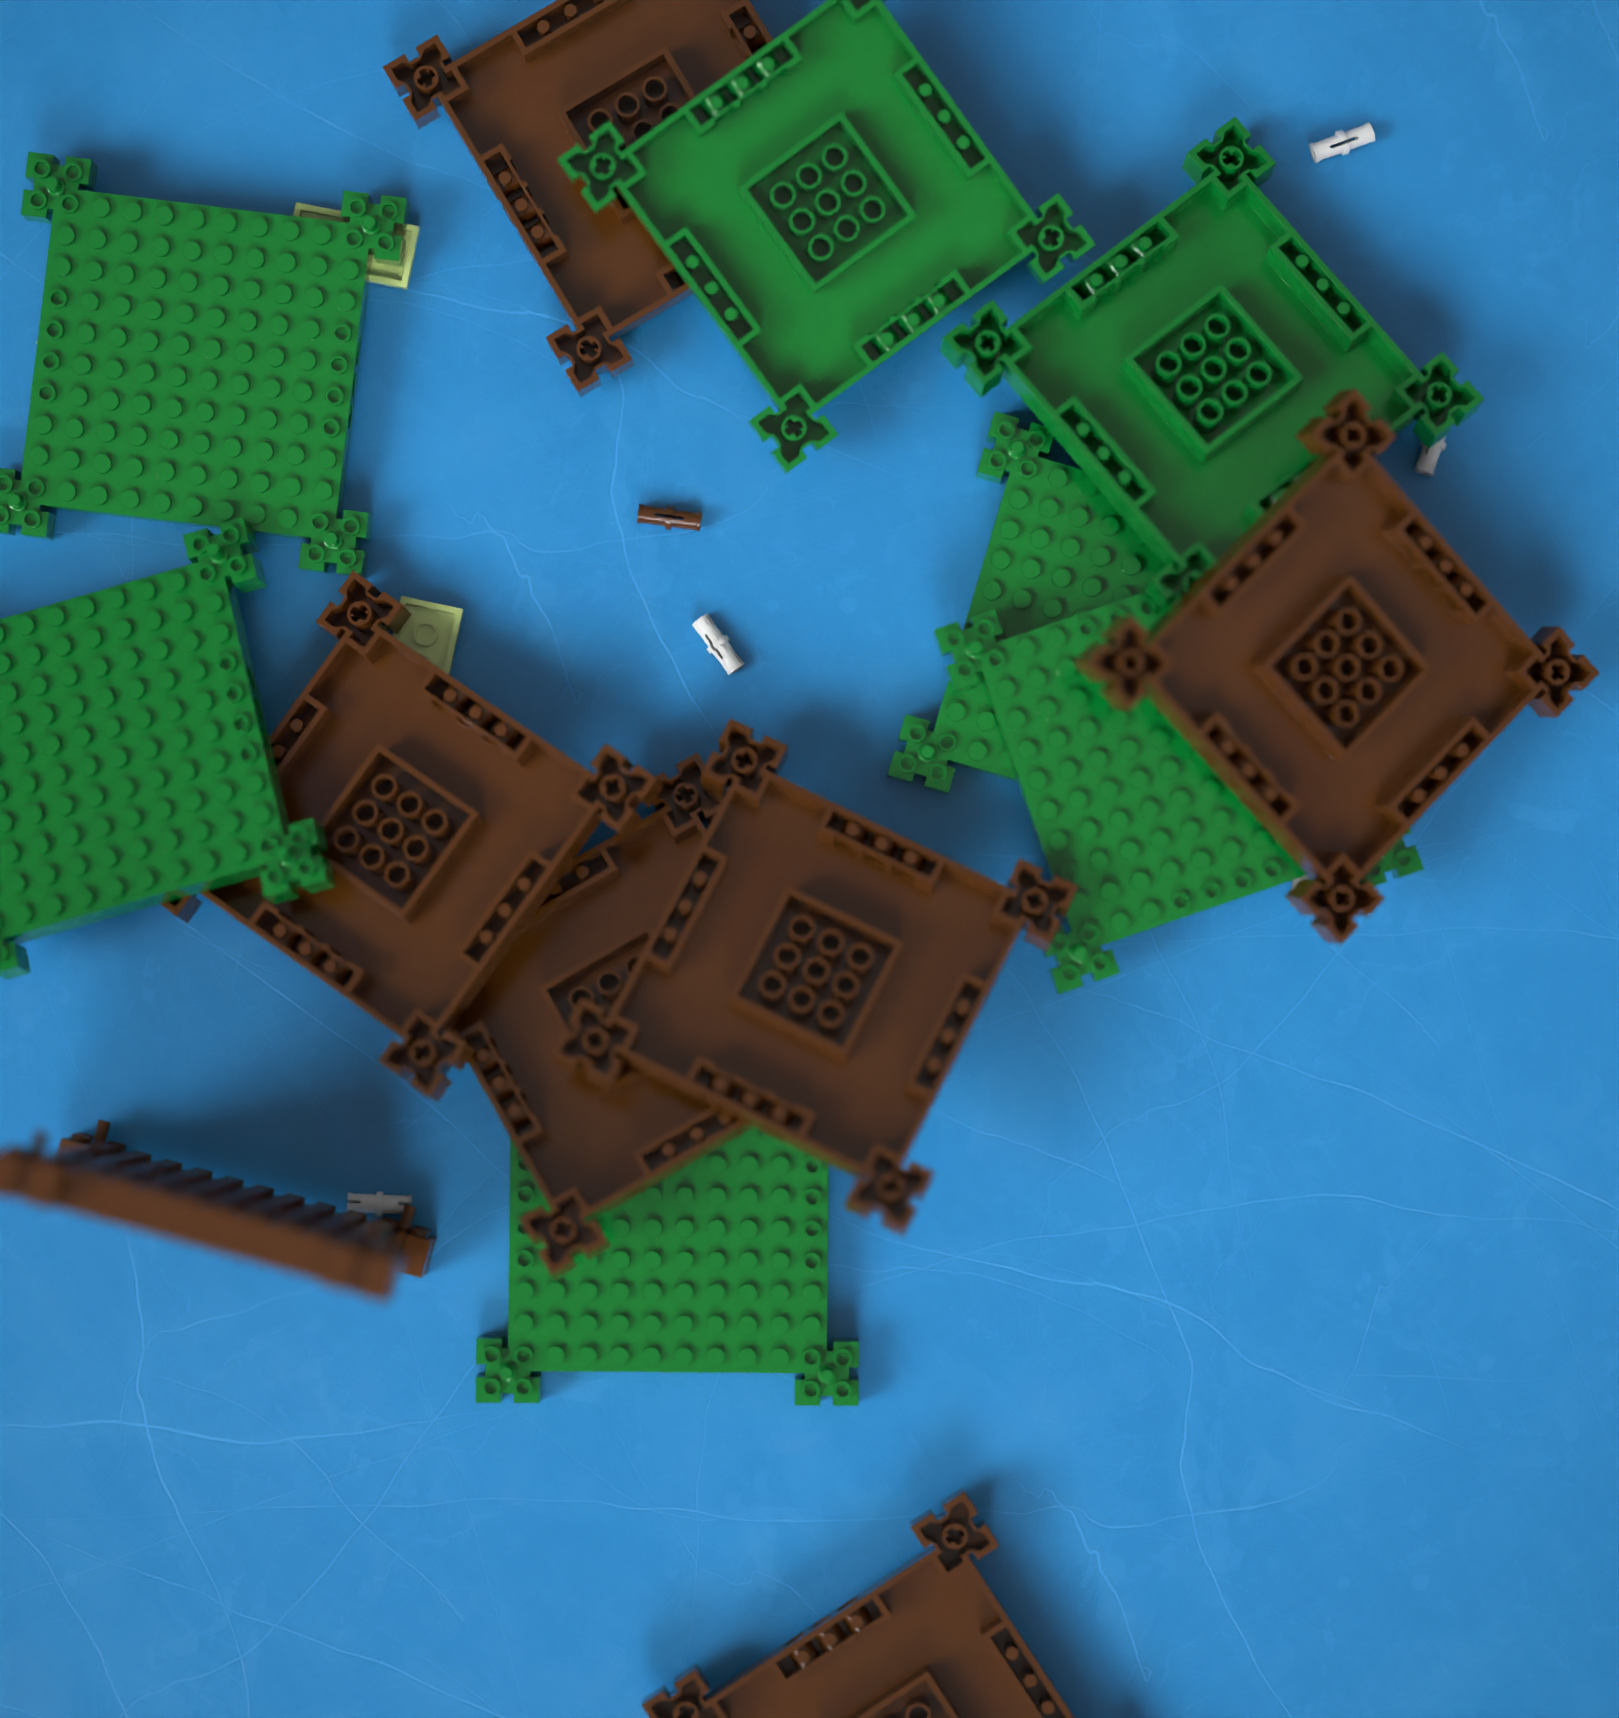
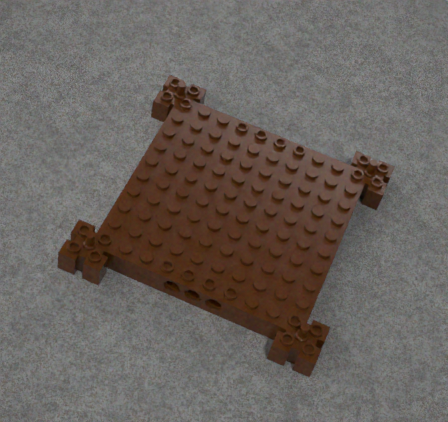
[383,0,773,397]
[1074,389,1599,945]
[160,571,664,1103]
[551,718,1078,1238]
[451,753,753,1279]
[0,1119,437,1303]
[642,1487,1076,1718]

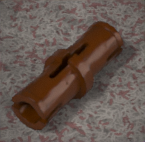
[637,503,702,532]

